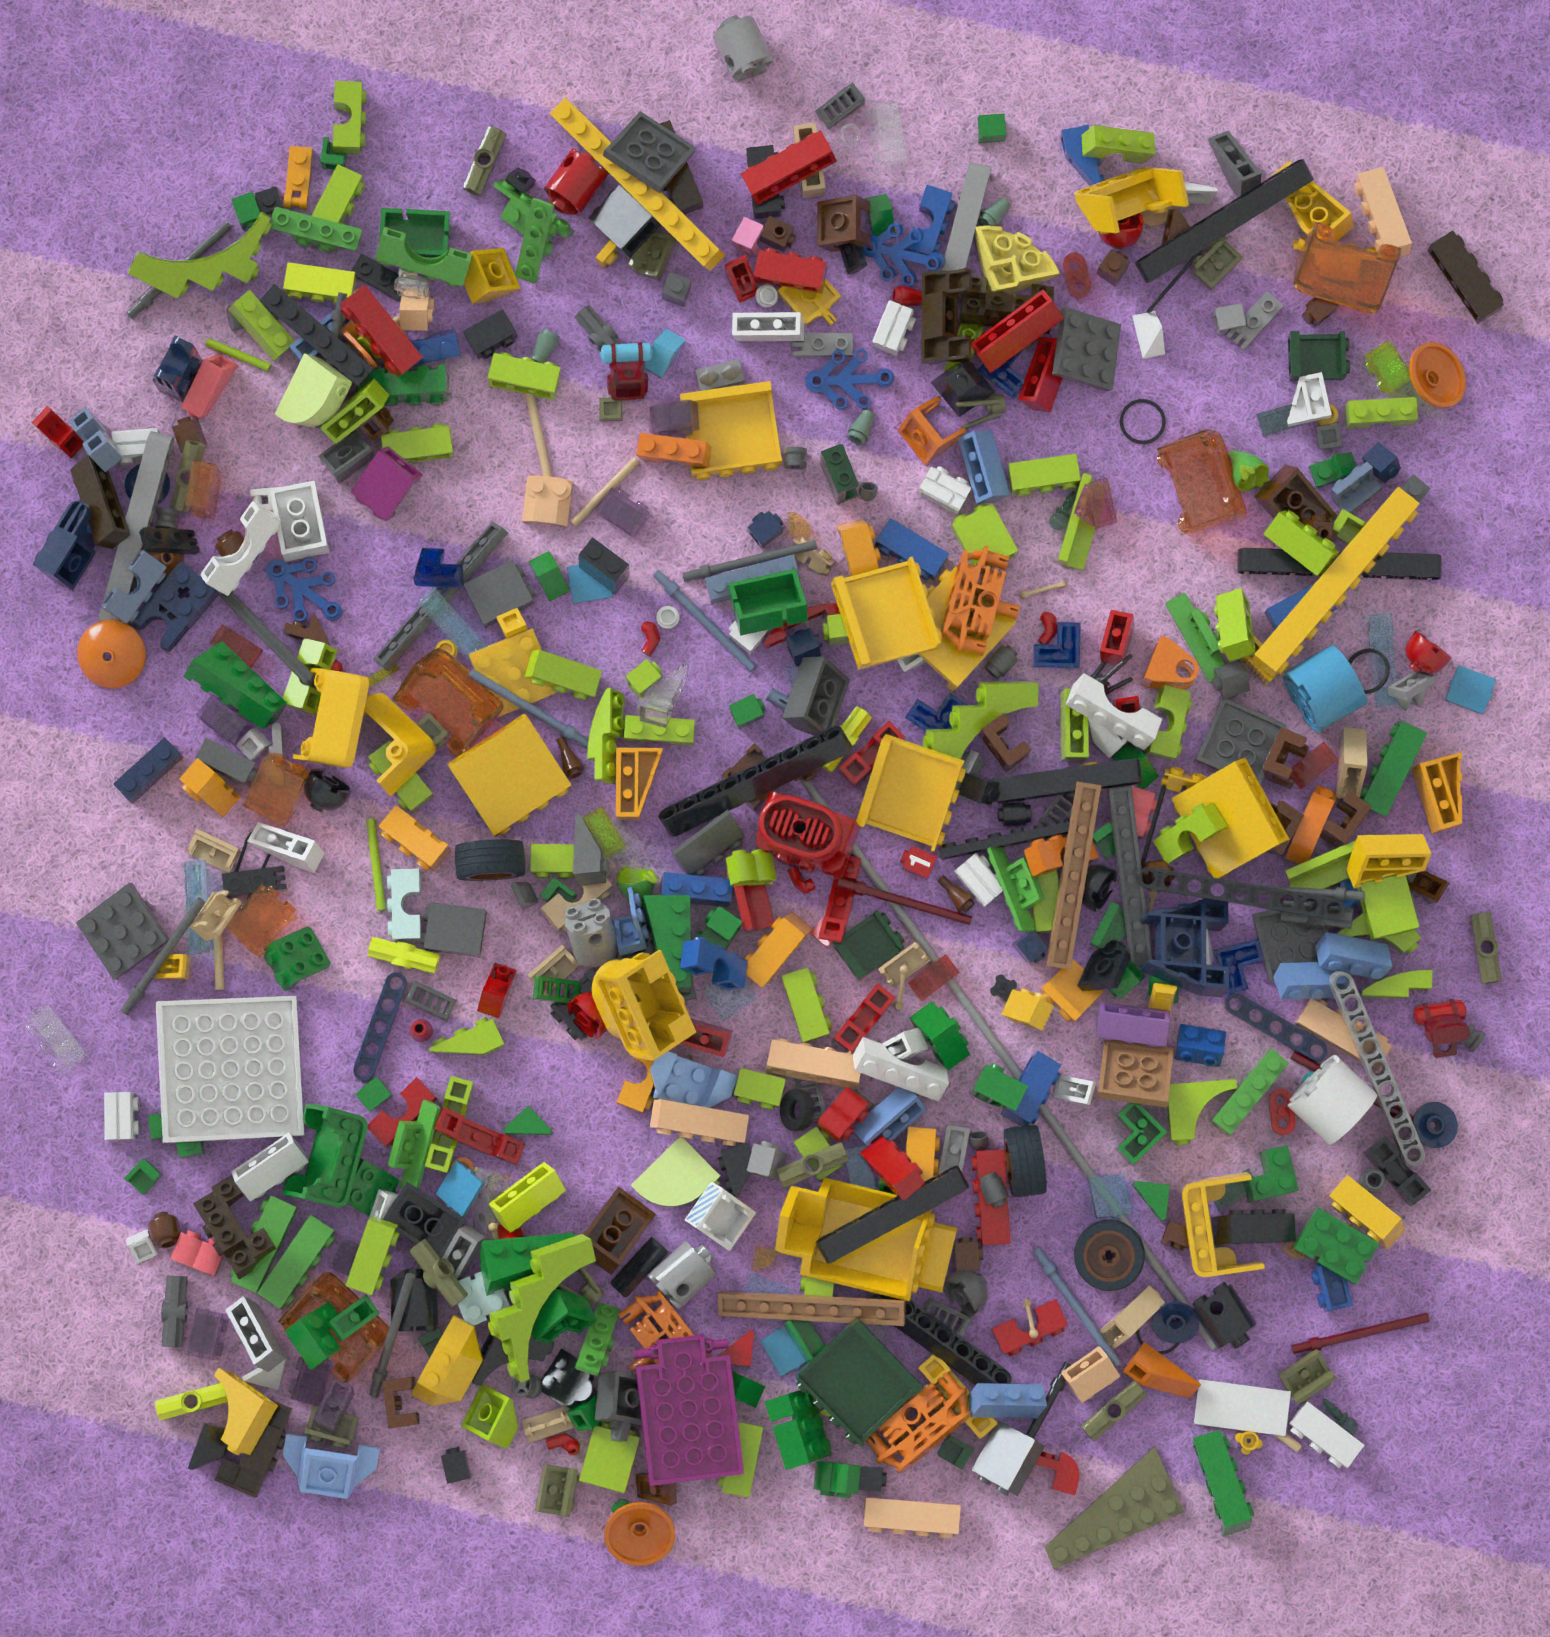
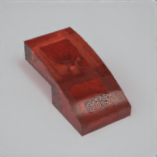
[210,624,263,668]
[1290,741,1338,790]
[908,954,960,1002]

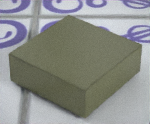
[599,398,622,421]

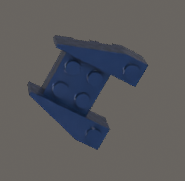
[1141,899,1229,997]

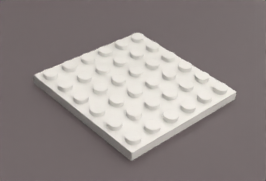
[156,996,304,1143]

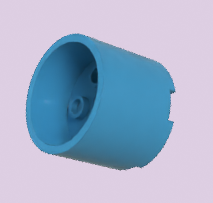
[1282,645,1367,733]

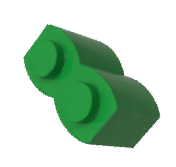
[813,1461,861,1498]

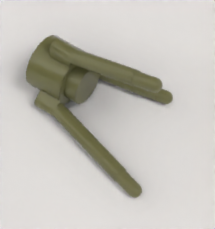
[956,393,1006,429]
[557,1267,604,1305]

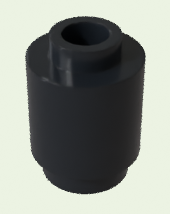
[997,802,1032,827]

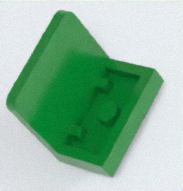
[262,926,330,992]
[346,1158,399,1217]

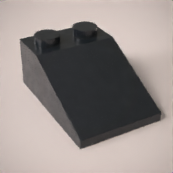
[382,1182,466,1258]

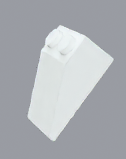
[269,481,330,562]

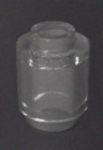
[394,273,430,299]

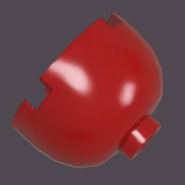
[1099,213,1144,249]
[1405,630,1451,674]
[567,992,607,1039]

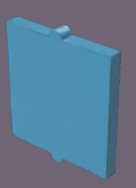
[567,565,613,604]
[1445,665,1496,714]
[436,1160,484,1217]
[760,1327,806,1376]

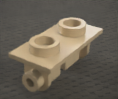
[791,536,836,576]
[522,1406,574,1443]

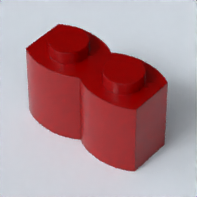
[817,1087,870,1143]

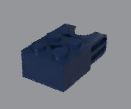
[152,335,203,402]
[32,500,96,591]
[132,561,219,652]

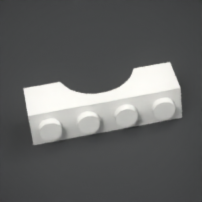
[200,501,281,596]
[1066,673,1162,750]
[853,1037,949,1101]

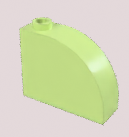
[275,353,352,427]
[631,1137,721,1207]

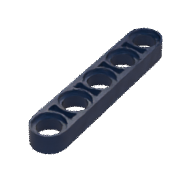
[353,972,407,1082]
[1225,993,1328,1062]

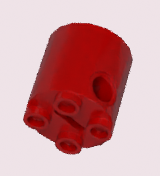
[544,148,609,215]

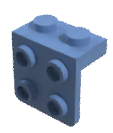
[614,887,650,956]

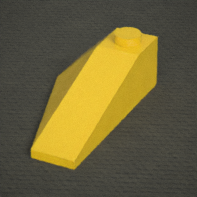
[1273,161,1354,245]

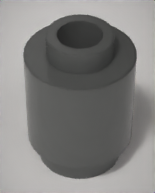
[984,645,1018,680]
[1359,1168,1385,1193]
[979,1172,1009,1208]

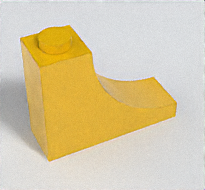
[214,1368,278,1455]

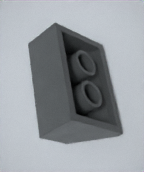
[782,657,850,736]
[672,810,745,876]

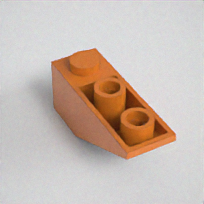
[1123,1342,1201,1398]

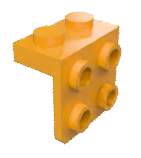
[1040,959,1104,1023]

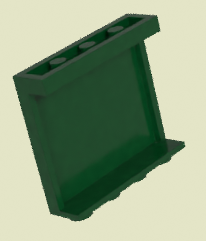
[795,1317,923,1447]

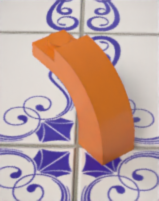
[1285,785,1337,864]

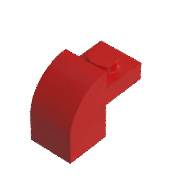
[32,406,84,458]
[1035,1452,1080,1495]

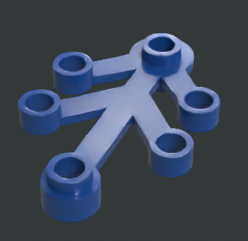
[862,222,946,287]
[805,349,894,410]
[266,558,342,623]

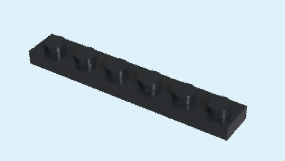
[259,284,375,388]
[938,818,1070,860]

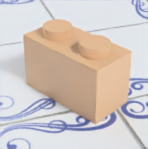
[399,289,435,331]
[1061,1346,1121,1403]

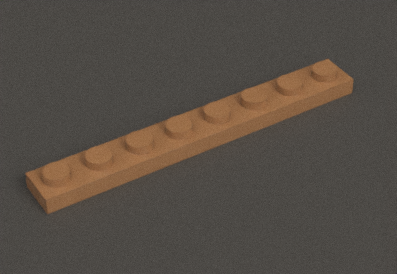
[1046,781,1101,970]
[718,1291,905,1326]

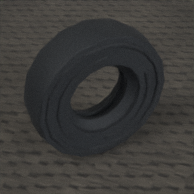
[780,1089,814,1131]

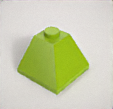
[461,1384,518,1449]

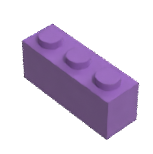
[1096,1002,1170,1047]

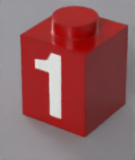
[900,846,937,880]

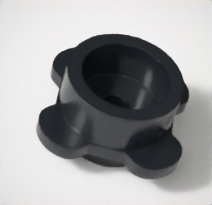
[990,975,1017,1002]

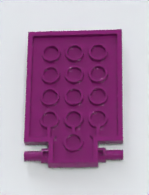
[633,1334,744,1486]

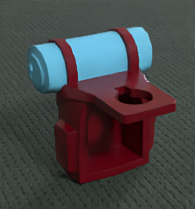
[600,342,653,400]

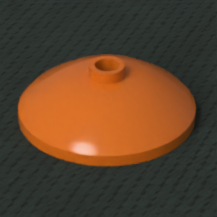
[1409,342,1466,408]
[77,619,146,689]
[604,1502,676,1566]

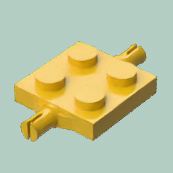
[777,279,841,327]

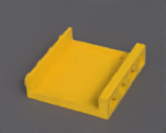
[680,381,782,481]
[831,556,942,670]
[918,566,1016,692]
[447,714,571,836]
[856,734,966,851]
[1171,758,1290,879]

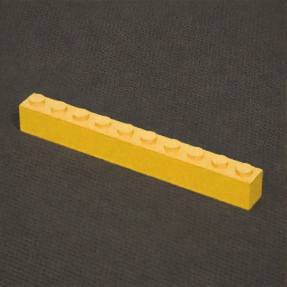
[550,97,725,271]
[1252,487,1420,678]

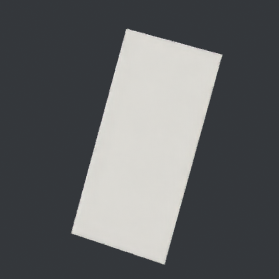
[1194,1379,1291,1436]

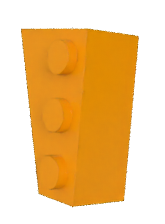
[616,748,663,821]
[1411,752,1462,834]
[179,758,241,818]
[378,805,451,871]
[744,911,813,988]
[905,1127,940,1181]

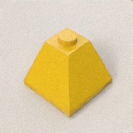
[464,248,521,304]

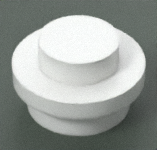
[755,284,778,307]
[656,606,679,629]

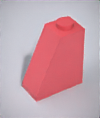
[181,354,238,419]

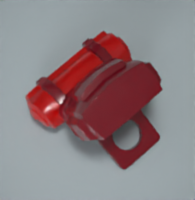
[1413,999,1470,1058]

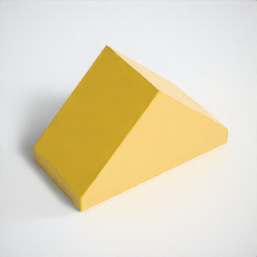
[154,954,191,981]

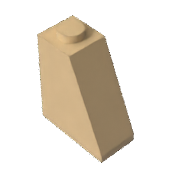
[1336,727,1367,798]
[1099,1285,1165,1350]

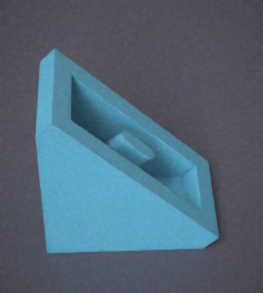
[645,329,686,378]

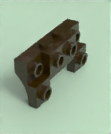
[922,268,972,365]
[959,276,1054,334]
[193,1175,276,1279]
[214,1398,293,1498]

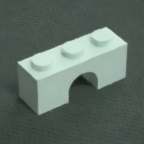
[387,869,422,941]

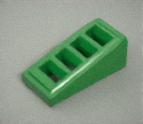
[532,976,581,1004]

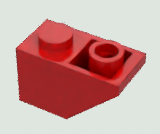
[477,963,517,1018]

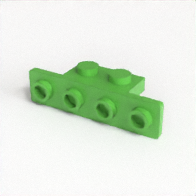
[493,179,574,238]
[515,198,558,283]
[270,207,362,253]
[1165,593,1225,683]
[987,847,1045,932]
[388,1100,441,1189]
[575,1302,620,1376]

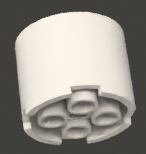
[1287,1055,1377,1145]

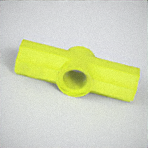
[823,706,872,773]
[367,937,440,974]
[155,1383,228,1421]

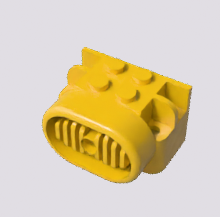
[592,950,696,1061]

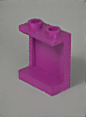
[351,446,423,521]

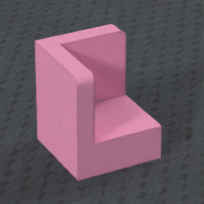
[732,217,764,257]

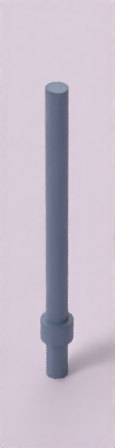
[653,570,757,672]
[468,669,589,748]
[1033,1247,1122,1367]

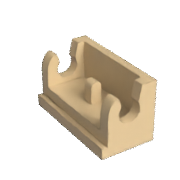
[187,829,241,873]
[189,890,242,941]
[878,942,931,987]
[527,945,580,995]

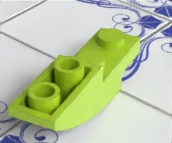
[587,688,625,785]

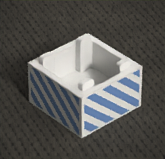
[685,1182,756,1251]

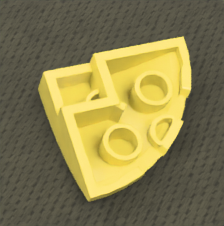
[975,226,1060,293]

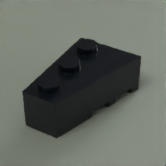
[1211,1209,1296,1245]

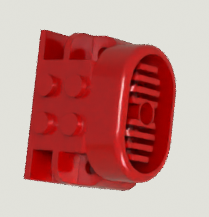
[755,792,860,878]

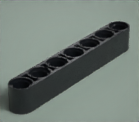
[985,759,1142,805]
[815,1165,969,1264]
[870,1293,1012,1386]

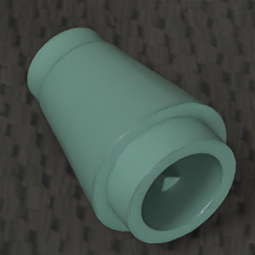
[978,198,1011,227]
[531,328,560,364]
[847,410,875,445]

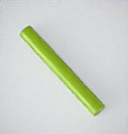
[205,338,271,372]

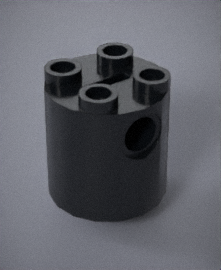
[390,1269,438,1332]
[1192,1281,1257,1349]

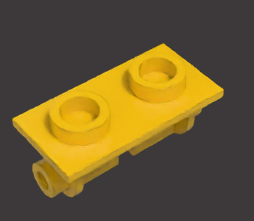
[1161,766,1206,793]

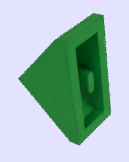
[864,194,896,238]
[529,551,570,602]
[1111,742,1159,790]
[504,1106,552,1135]
[1131,1181,1170,1222]
[732,1371,765,1408]

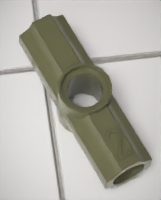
[463,126,507,196]
[170,440,206,512]
[1470,912,1502,984]
[776,1142,849,1188]
[409,1239,469,1308]
[1080,1380,1147,1442]

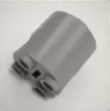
[713,15,774,83]
[564,899,618,967]
[648,1241,717,1310]

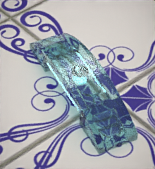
[1368,613,1399,706]

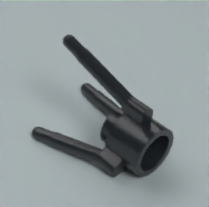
[1090,654,1133,695]

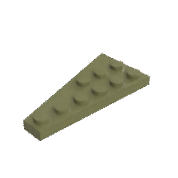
[1044,1446,1184,1569]

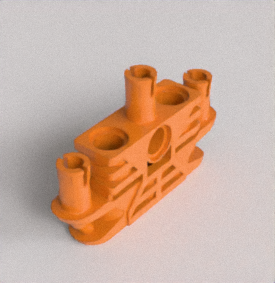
[941,546,1020,656]
[618,1290,711,1375]
[865,1371,972,1473]

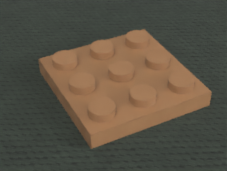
[1097,1040,1174,1108]

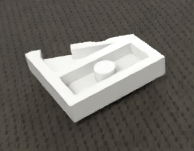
[1287,372,1331,427]

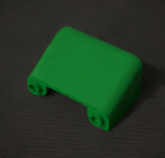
[282,1103,368,1207]

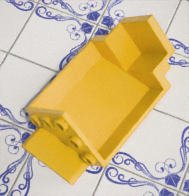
[775,1177,958,1301]

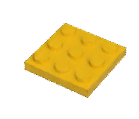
[468,628,558,718]

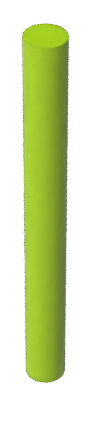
[366,818,386,911]

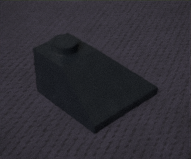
[931,360,995,417]
[188,1422,230,1470]

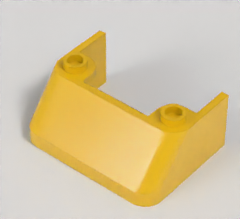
[1074,167,1189,234]
[293,668,369,768]
[363,693,436,797]
[1182,1172,1265,1277]

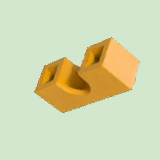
[617,1057,655,1113]

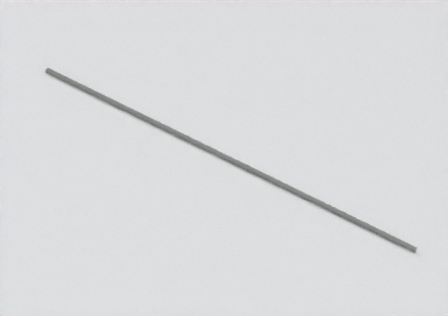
[799,779,1216,1350]

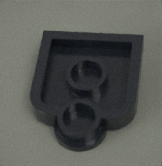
[1077,940,1131,991]
[541,1348,594,1408]

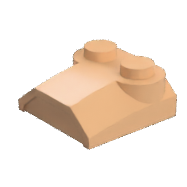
[522,475,573,527]

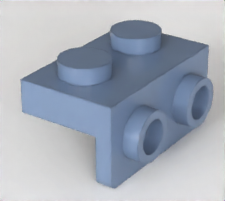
[1331,462,1382,513]

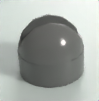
[859,482,878,501]
[969,1131,989,1151]

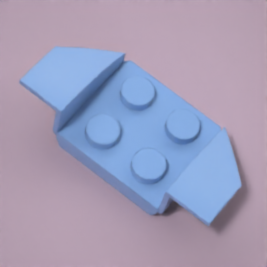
[650,1051,738,1108]
[283,1433,380,1499]

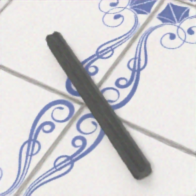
[220,591,315,685]

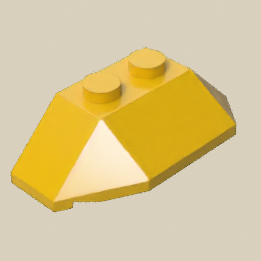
[411,1315,483,1406]

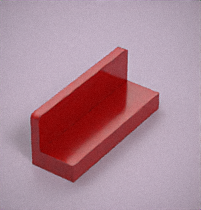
[734,884,774,933]

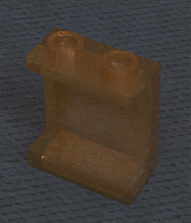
[185,461,223,520]
[243,753,311,827]
[226,884,298,959]

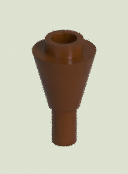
[556,737,585,779]
[937,875,975,913]

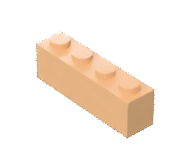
[1354,167,1412,261]
[1294,999,1392,1071]
[766,1038,861,1090]
[650,1099,749,1147]
[863,1497,961,1538]

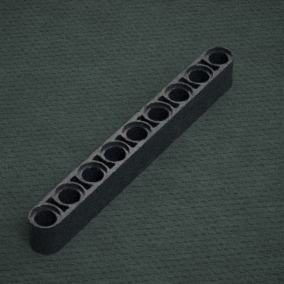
[1135,159,1314,283]
[1237,548,1441,580]
[658,726,852,837]
[1137,867,1345,920]

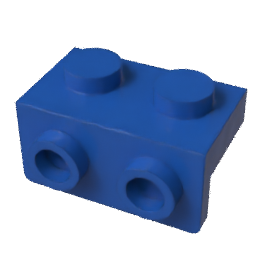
[1174,1024,1226,1067]
[1311,1265,1353,1312]

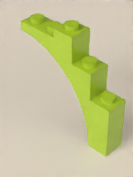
[128,212,272,299]
[923,680,1039,759]
[488,1234,596,1382]

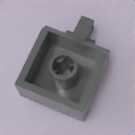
[595,1371,642,1442]

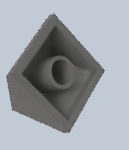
[318,430,375,484]

